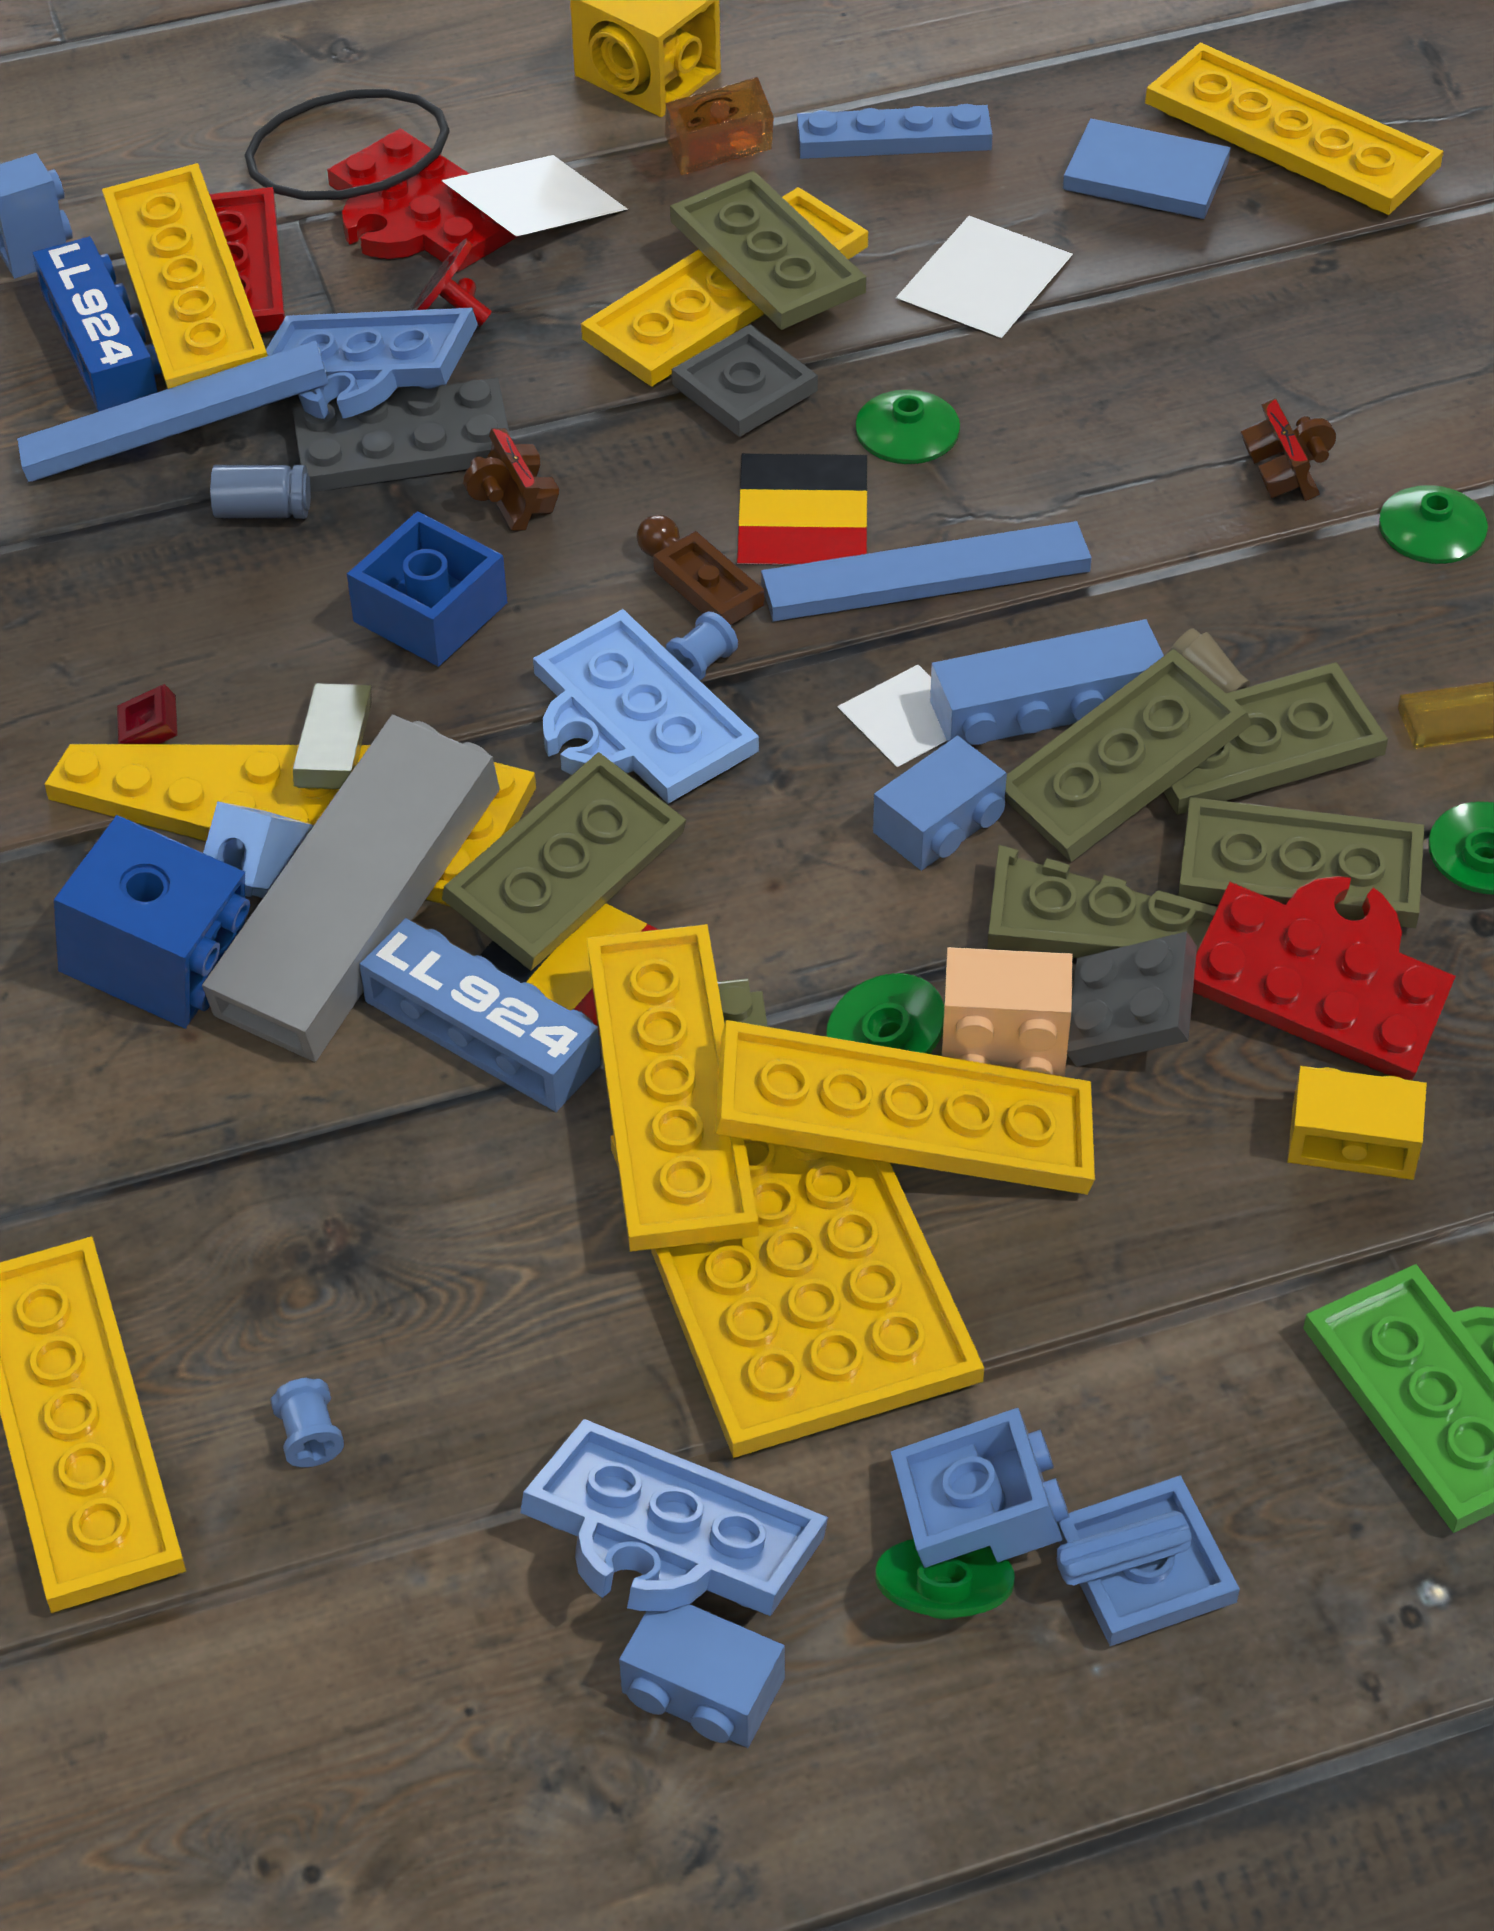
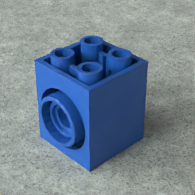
[54,815,250,1029]

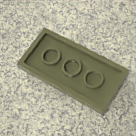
[670,170,866,330]
[1005,649,1251,862]
[1163,662,1388,815]
[442,752,686,971]
[1178,797,1424,929]

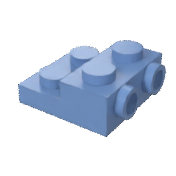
[891,1408,1070,1568]

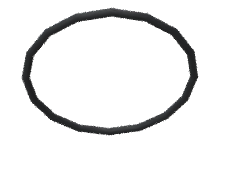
[245,89,450,200]

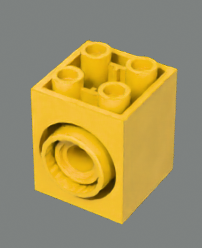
[570,0,721,117]

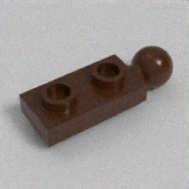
[637,515,764,625]

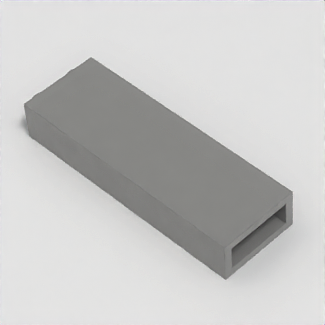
[202,714,500,1063]

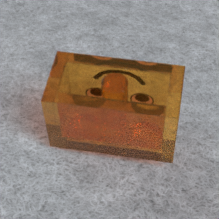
[665,77,774,175]

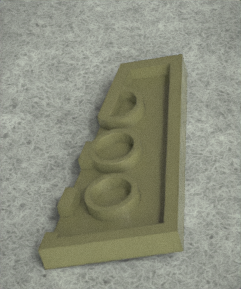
[987,845,1218,958]

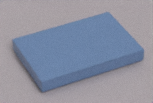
[1063,118,1231,219]

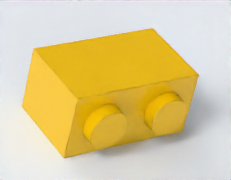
[1287,1066,1427,1180]

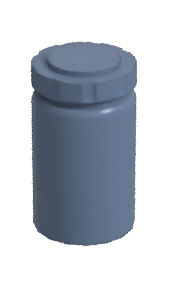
[210,465,311,519]

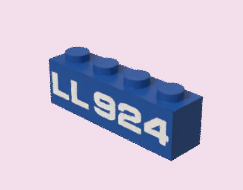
[32,236,162,412]

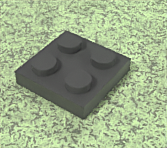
[672,324,818,437]
[1067,931,1197,1067]

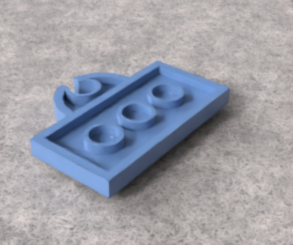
[266,308,478,419]
[520,1419,828,1616]

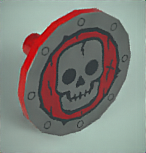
[409,239,492,327]

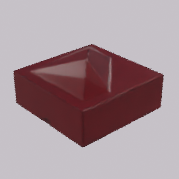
[117,684,178,744]

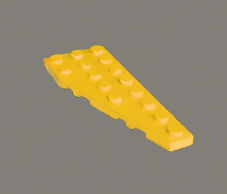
[44,744,536,906]

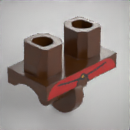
[1241,398,1336,501]
[463,428,559,530]

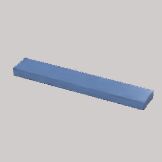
[17,340,329,482]
[761,521,1091,621]

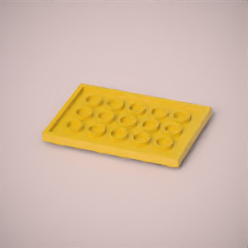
[610,1135,984,1458]

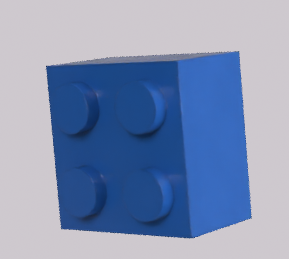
[347,511,508,667]

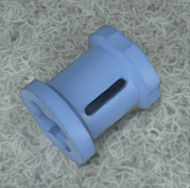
[666,611,738,681]
[270,1378,344,1467]

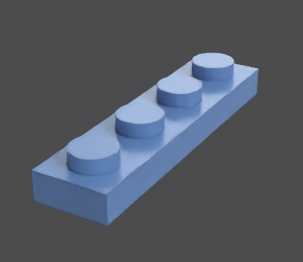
[797,104,992,159]

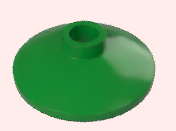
[856,390,960,464]
[1379,485,1488,564]
[1428,802,1494,895]
[826,973,944,1054]
[875,1539,1015,1620]

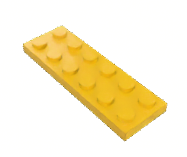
[1145,42,1443,215]
[102,163,268,389]
[581,187,868,387]
[587,924,759,1252]
[716,1020,1095,1195]
[0,1236,186,1613]

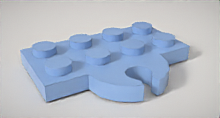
[533,609,759,804]

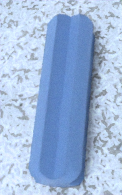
[1056,1511,1192,1586]

